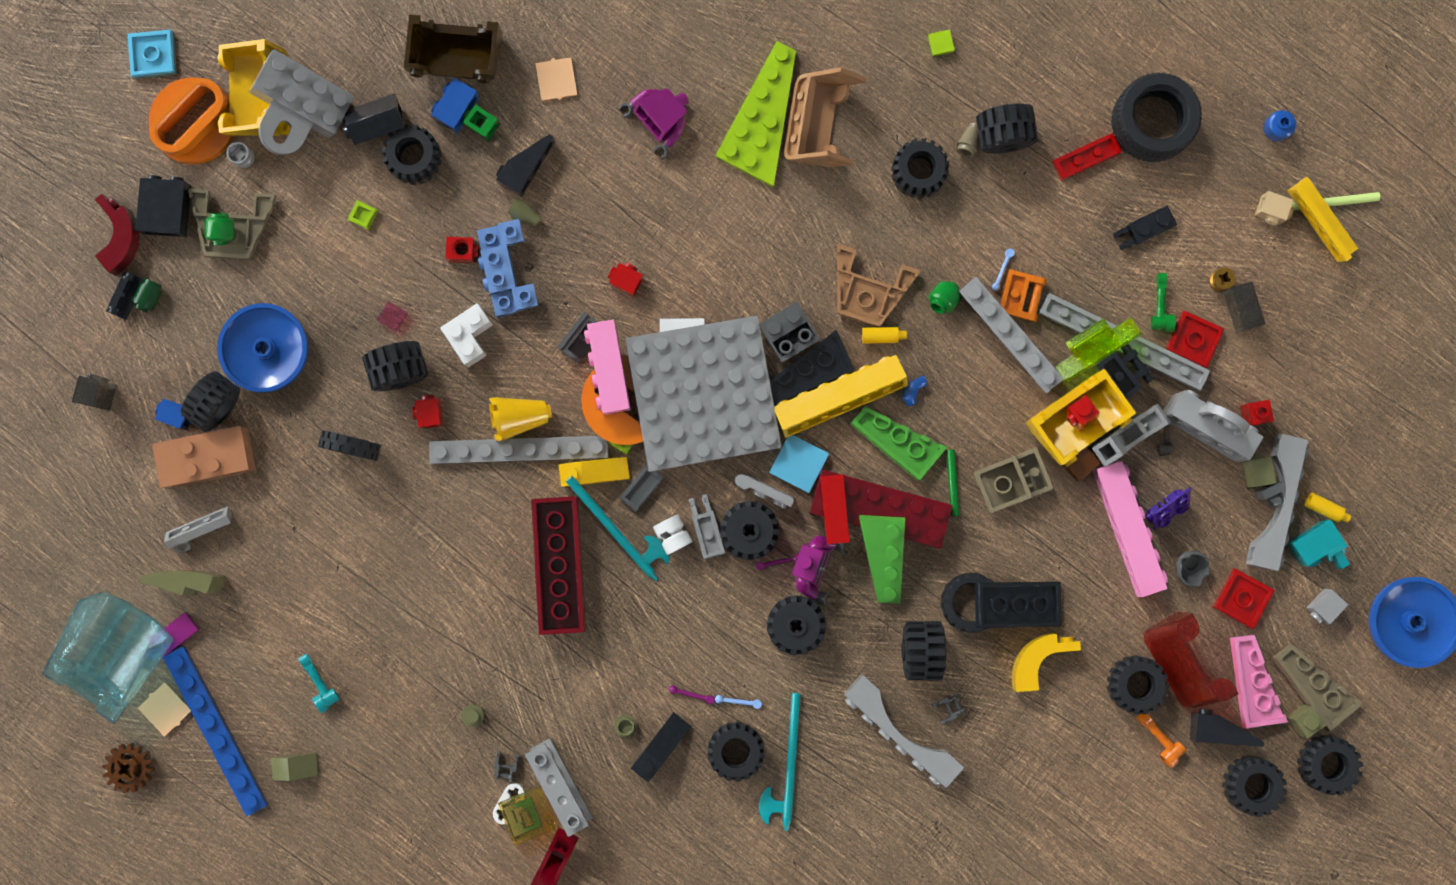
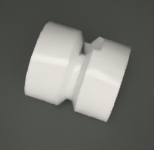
[653,514,693,555]

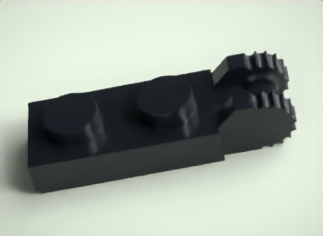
[1113,205,1178,250]

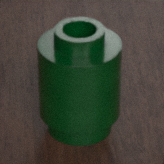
[132,278,162,313]

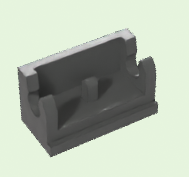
[558,312,597,364]

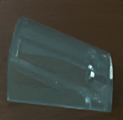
[42,591,174,724]

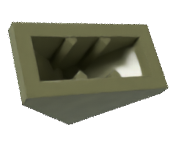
[271,752,319,781]

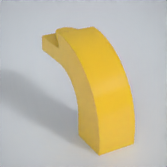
[1012,633,1081,692]

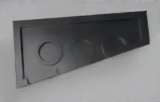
[770,329,854,405]

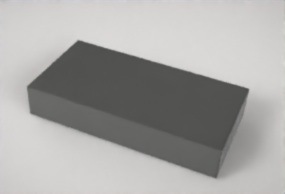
[619,464,665,512]

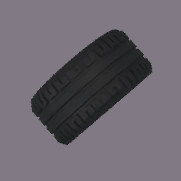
[1111,72,1202,162]

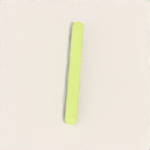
[1292,192,1380,210]

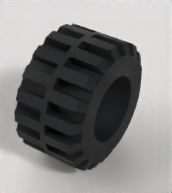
[382,124,442,185]
[891,138,950,199]
[181,371,240,432]
[1107,656,1169,714]
[708,722,765,782]
[1297,735,1363,796]
[1222,756,1287,817]

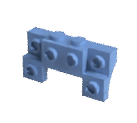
[477,219,539,318]

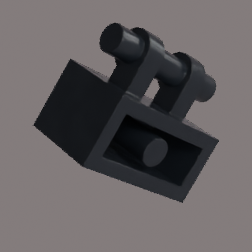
[1096,343,1155,399]

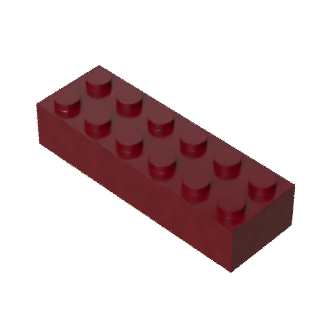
[809,469,953,549]
[531,496,586,635]

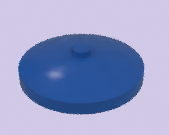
[217,303,309,393]
[1369,577,1456,668]

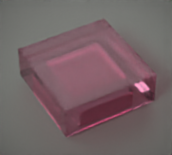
[377,301,408,332]

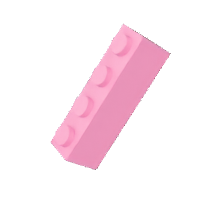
[584,319,631,415]

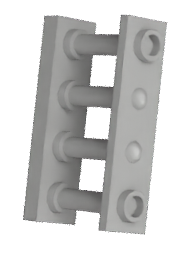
[525,738,593,837]

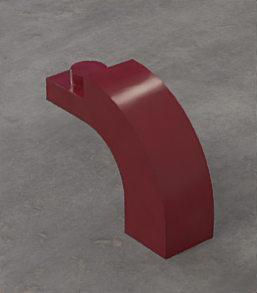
[95,194,140,276]
[530,828,579,885]

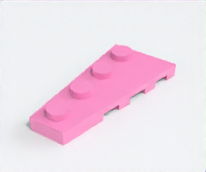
[1230,635,1288,728]

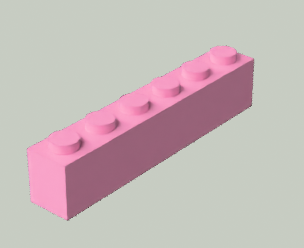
[1093,461,1168,597]

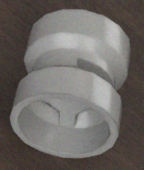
[226,142,255,169]

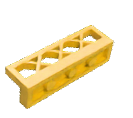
[1287,177,1359,262]

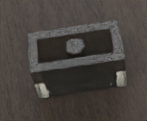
[1223,282,1266,334]
[72,373,117,411]

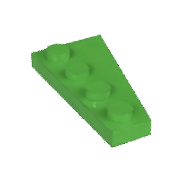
[850,406,947,482]

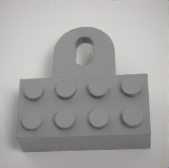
[249,49,354,155]
[1163,390,1264,462]

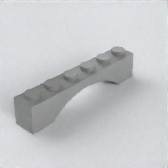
[959,277,1063,393]
[1245,434,1309,571]
[844,674,964,788]

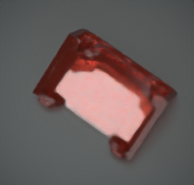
[1143,611,1239,708]

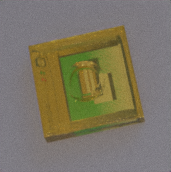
[498,786,557,846]

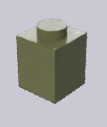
[1242,454,1276,488]
[1286,704,1326,739]

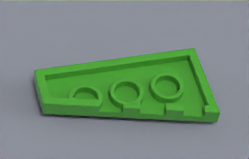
[859,515,905,604]

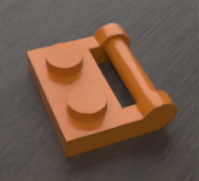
[1000,269,1047,323]

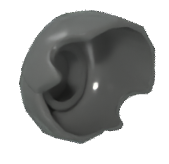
[1175,550,1209,587]

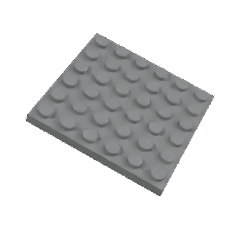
[625,316,782,472]

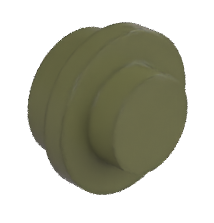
[461,704,484,727]
[614,715,637,738]

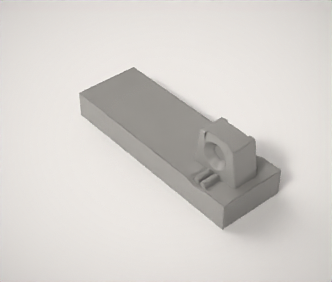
[164,506,232,554]

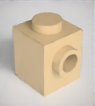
[1255,191,1294,226]

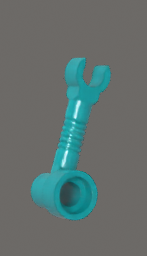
[298,654,340,714]

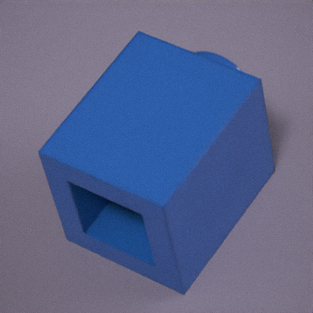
[155,398,190,430]

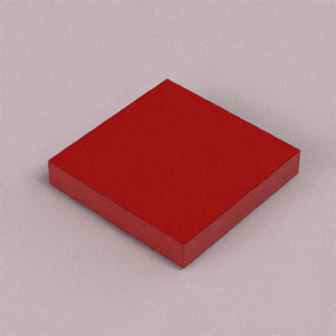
[1166,310,1225,369]
[1212,568,1275,629]

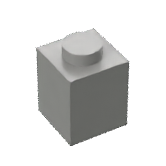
[1306,589,1348,624]

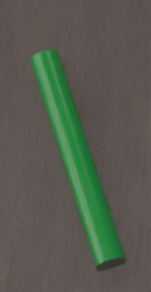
[946,449,960,517]

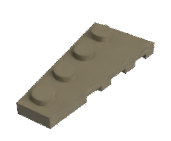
[1272,644,1363,731]

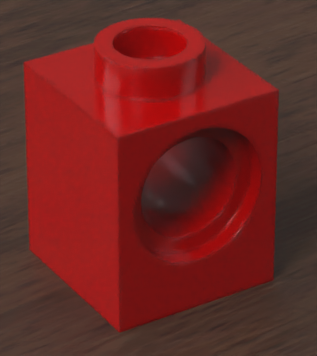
[445,236,480,264]
[1240,399,1274,426]

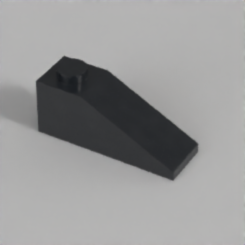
[496,134,555,198]
[1190,709,1264,747]
[630,712,691,783]

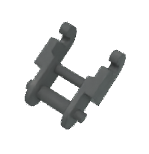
[932,694,966,725]
[494,751,520,783]

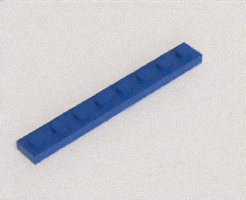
[163,646,269,817]

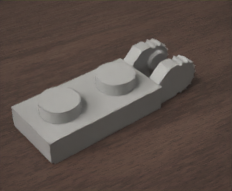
[735,473,794,509]
[689,494,725,560]

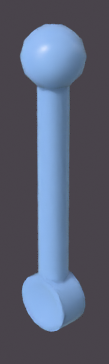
[992,248,1015,291]
[715,695,762,709]

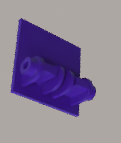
[1145,487,1191,531]

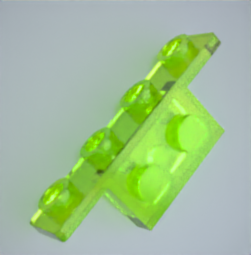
[1055,318,1142,383]

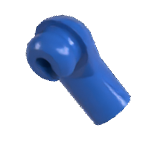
[902,375,928,406]

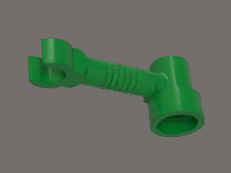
[1151,273,1176,332]

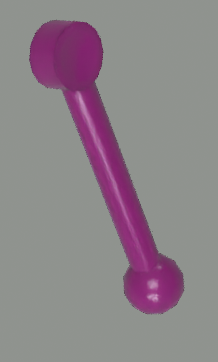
[756,554,799,570]
[669,685,714,704]

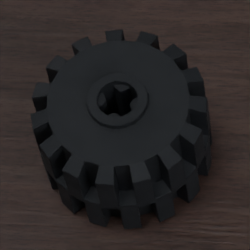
[976,103,1039,154]
[362,341,429,392]
[720,501,779,560]
[767,595,826,656]
[901,621,946,681]

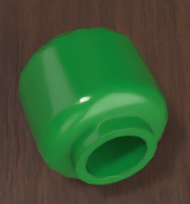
[205,213,235,246]
[928,281,962,314]

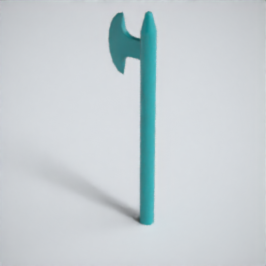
[566,476,670,581]
[759,693,801,831]

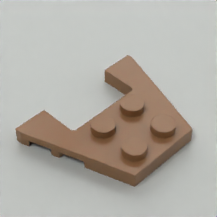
[836,244,920,327]

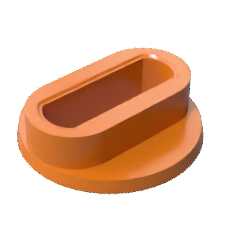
[149,77,235,164]
[582,356,643,445]

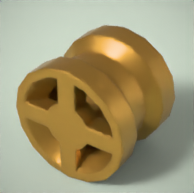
[1209,267,1236,292]

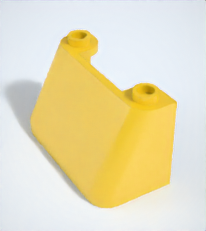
[218,39,290,136]
[1025,369,1136,467]

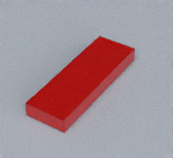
[1052,133,1122,181]
[820,474,850,544]

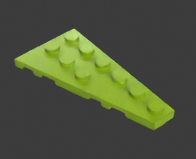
[715,41,796,188]

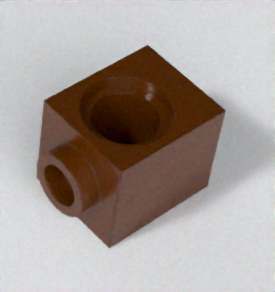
[1062,447,1101,482]

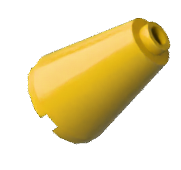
[489,397,552,442]

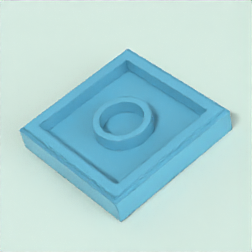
[127,30,177,79]
[769,435,829,493]

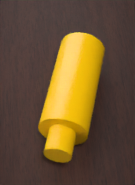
[862,327,907,344]
[1304,492,1351,523]

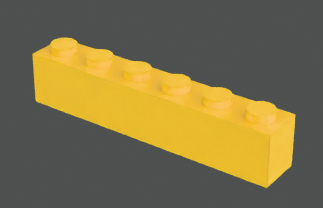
[774,355,908,438]

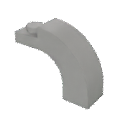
[1092,404,1170,467]

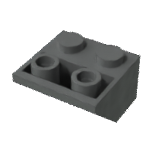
[759,302,820,363]

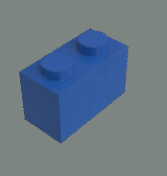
[431,78,480,134]

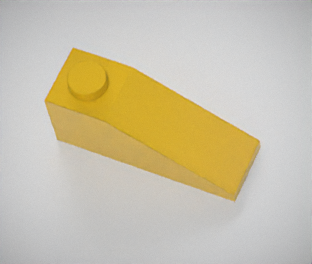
[559,457,630,488]

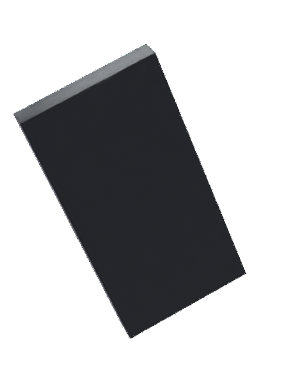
[975,582,1061,628]

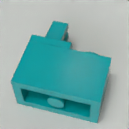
[1287,520,1350,569]

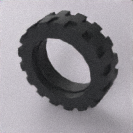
[318,430,381,461]
[940,573,993,633]

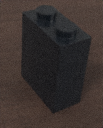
[343,93,405,145]
[135,175,191,238]

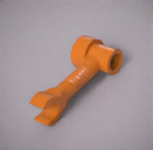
[1136,713,1187,768]

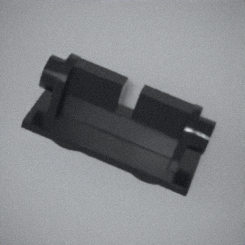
[106,271,144,320]

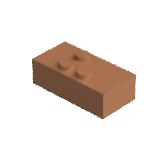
[152,426,256,489]

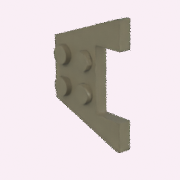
[188,189,277,260]

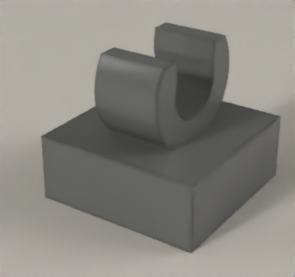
[1254,482,1285,507]

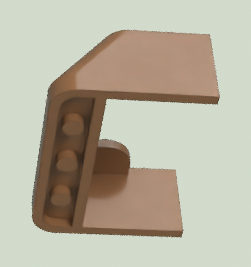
[784,67,867,168]

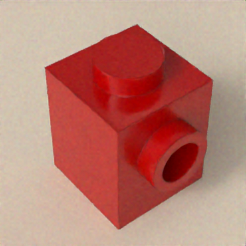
[608,262,644,298]
[412,395,444,429]
[1066,395,1100,432]

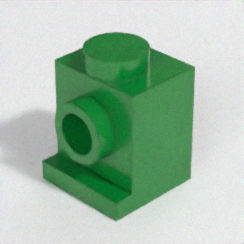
[463,104,500,142]

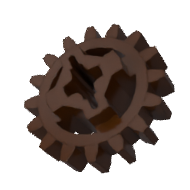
[102,743,155,793]

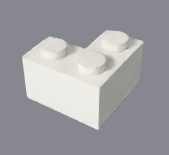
[440,303,493,368]

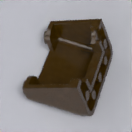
[404,15,503,83]

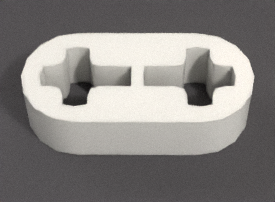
[493,782,525,824]

